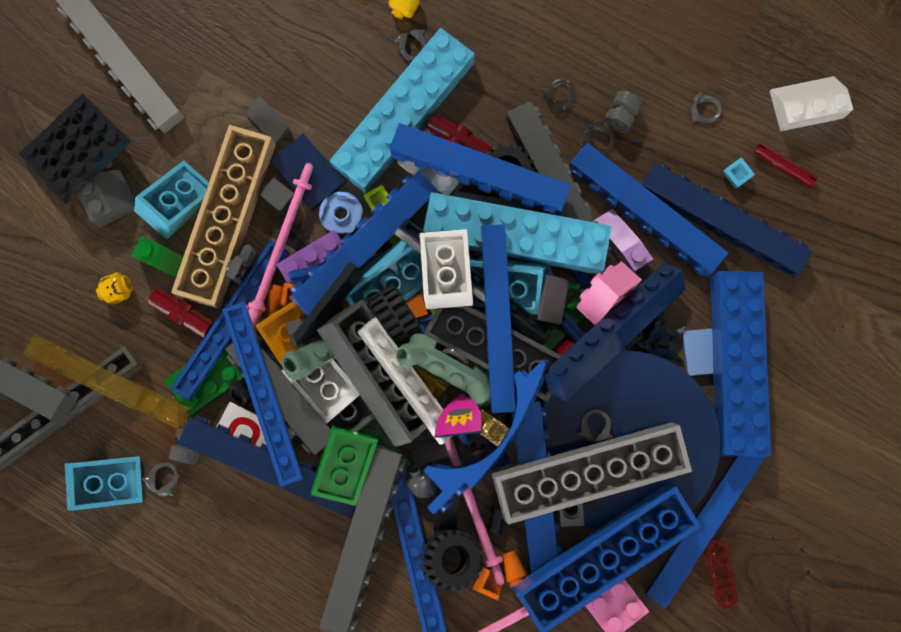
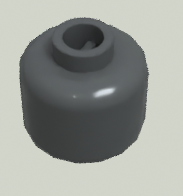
[405,464,438,498]

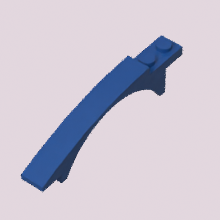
[424,359,550,514]

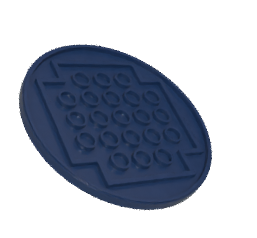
[541,350,721,530]

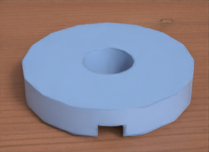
[319,192,363,236]

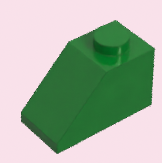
[131,236,183,278]

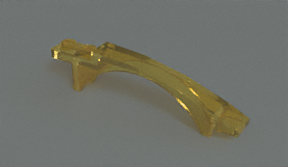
[23,334,190,429]

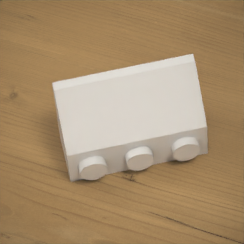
[770,76,853,132]

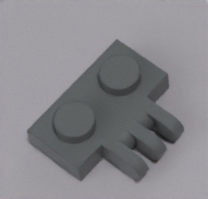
[225,245,256,285]

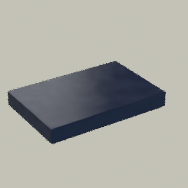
[270,133,346,211]

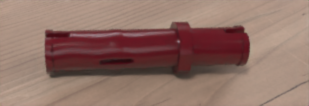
[753,141,818,189]

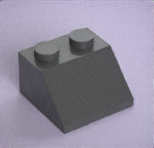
[77,169,135,228]

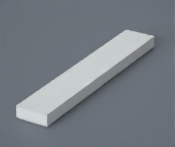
[357,317,451,445]

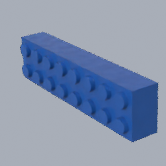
[710,271,771,457]
[512,483,701,632]

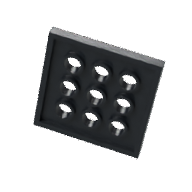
[19,94,132,204]

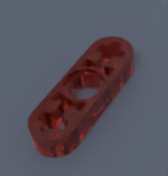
[704,539,738,608]

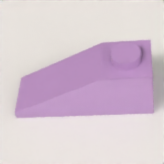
[594,209,653,273]

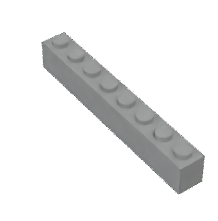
[56,0,184,134]

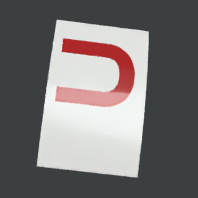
[217,402,294,446]

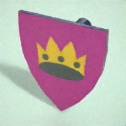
[434,394,482,444]

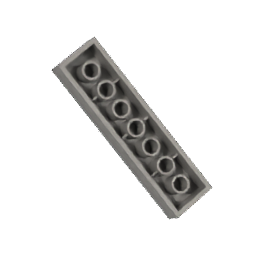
[492,422,692,524]

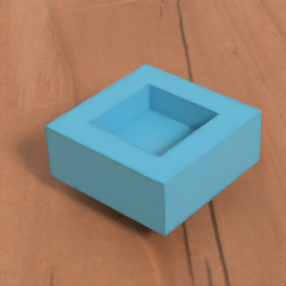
[722,158,755,189]

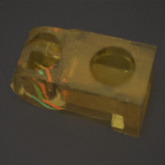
[479,410,510,447]

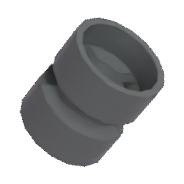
[604,90,643,132]
[168,426,201,465]

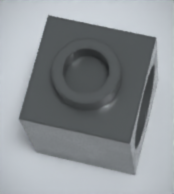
[259,177,294,216]
[559,503,584,527]

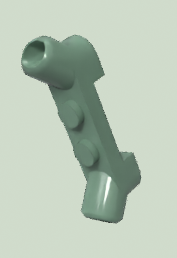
[396,334,491,408]
[281,338,336,380]

